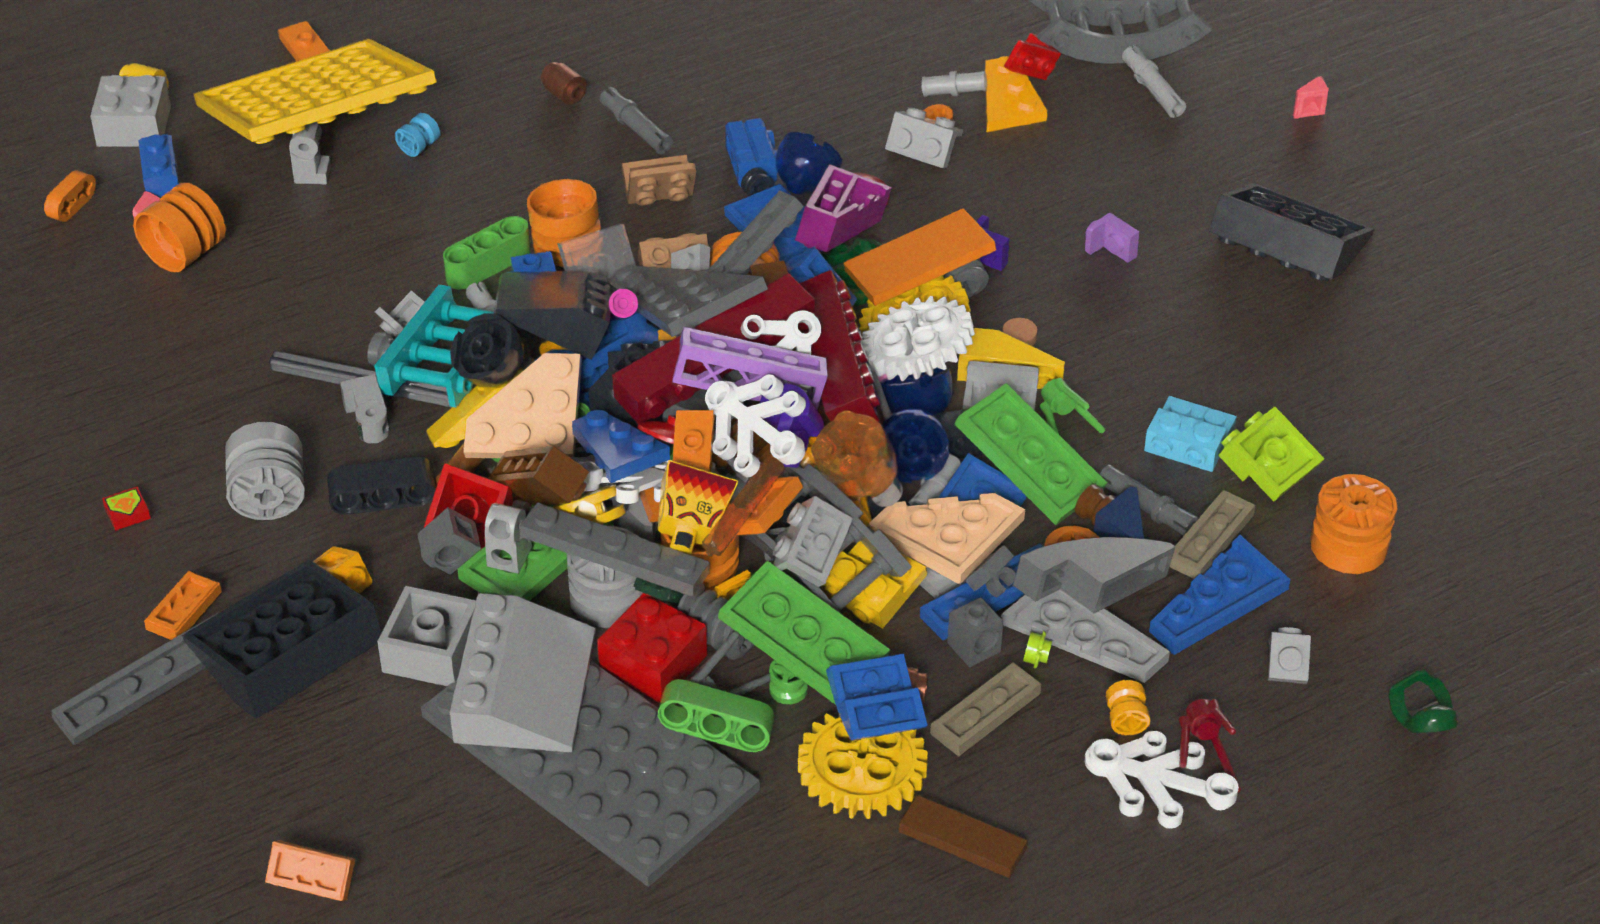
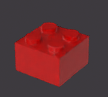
[597,593,707,703]

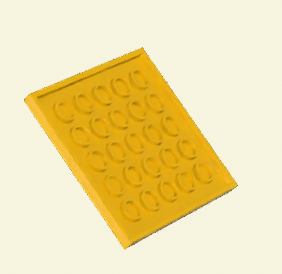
[194,39,436,144]

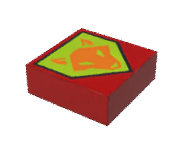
[102,487,151,531]

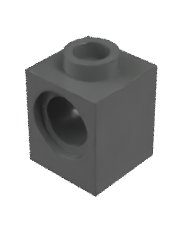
[418,507,481,575]
[947,597,1003,668]

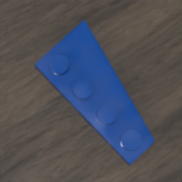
[1149,535,1290,655]

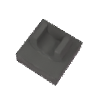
[965,545,1016,598]

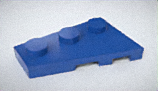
[572,410,670,483]

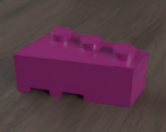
[795,165,892,252]

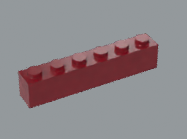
[799,270,881,438]
[612,273,815,423]

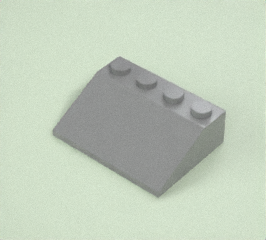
[450,593,596,752]

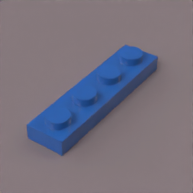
[920,543,1043,640]

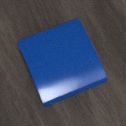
[826,654,928,741]

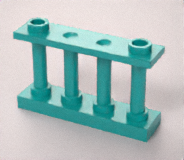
[374,285,517,408]

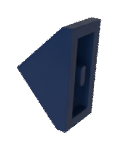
[1094,487,1144,539]

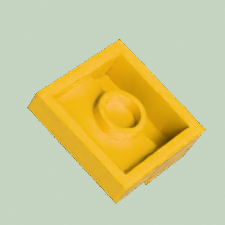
[821,541,927,629]

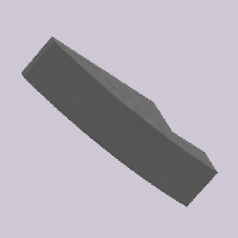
[1013,537,1175,613]

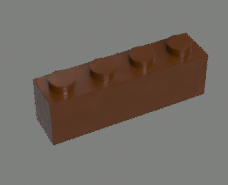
[488,446,590,506]

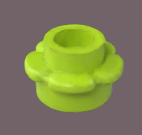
[1023,631,1052,668]

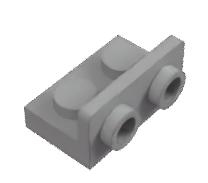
[773,496,853,587]

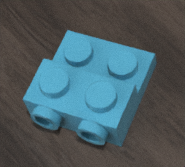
[1144,396,1237,472]

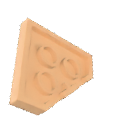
[464,353,582,458]
[868,493,1025,585]

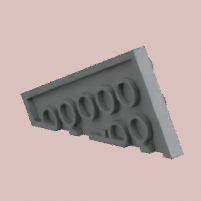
[607,266,768,337]

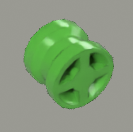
[769,660,808,705]

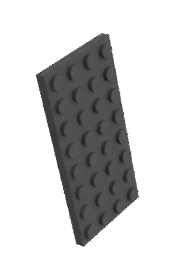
[421,660,760,887]

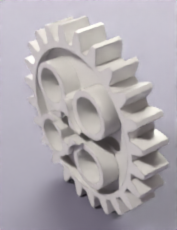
[861,296,975,381]

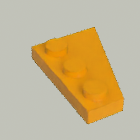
[985,56,1047,132]

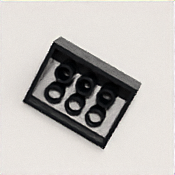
[1209,183,1374,281]
[494,271,611,360]
[182,559,381,719]

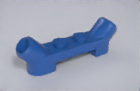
[534,311,661,379]

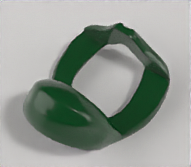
[1389,670,1458,733]

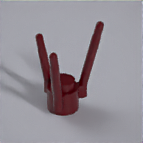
[1179,699,1241,793]

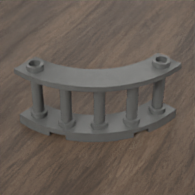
[1029,0,1213,64]
[736,461,912,616]

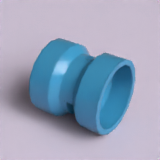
[395,113,440,157]

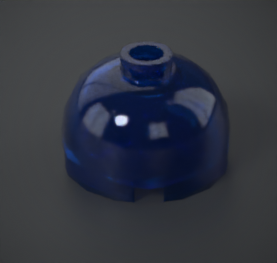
[775,132,842,194]
[880,367,953,421]
[880,408,949,483]

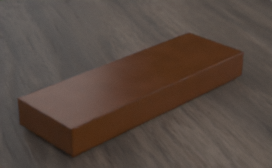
[899,795,1028,878]

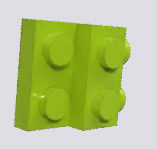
[1218,407,1325,502]

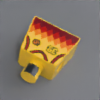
[657,460,738,555]

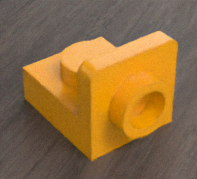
[312,546,372,594]

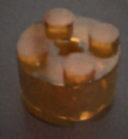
[811,411,898,502]

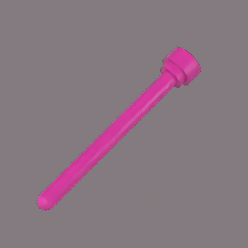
[608,289,638,318]

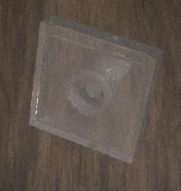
[557,223,636,294]

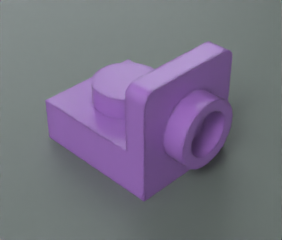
[1085,212,1139,263]

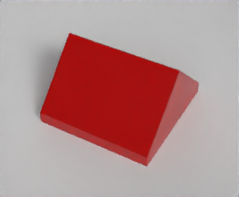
[423,463,513,554]

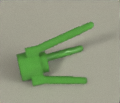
[1040,378,1105,434]

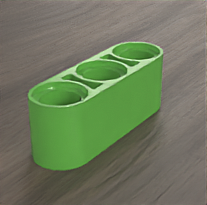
[443,216,530,290]
[658,679,775,752]

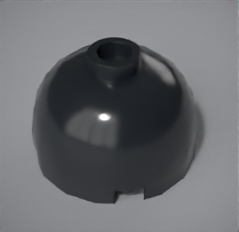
[450,313,525,388]

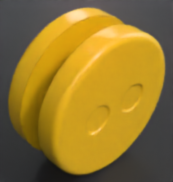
[552,484,626,525]

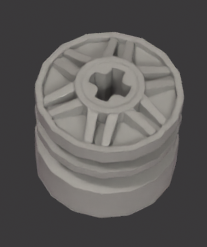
[225,422,305,520]
[567,526,648,628]

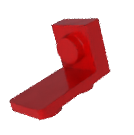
[1004,33,1061,80]

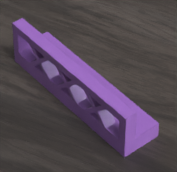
[672,327,827,409]

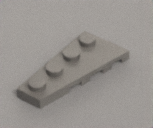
[1001,589,1170,683]

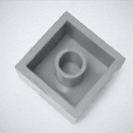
[90,75,171,147]
[377,586,476,686]

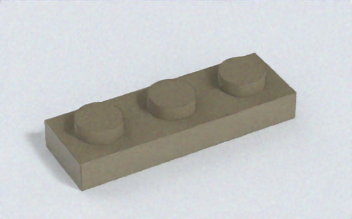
[1170,490,1256,579]
[930,663,1041,756]

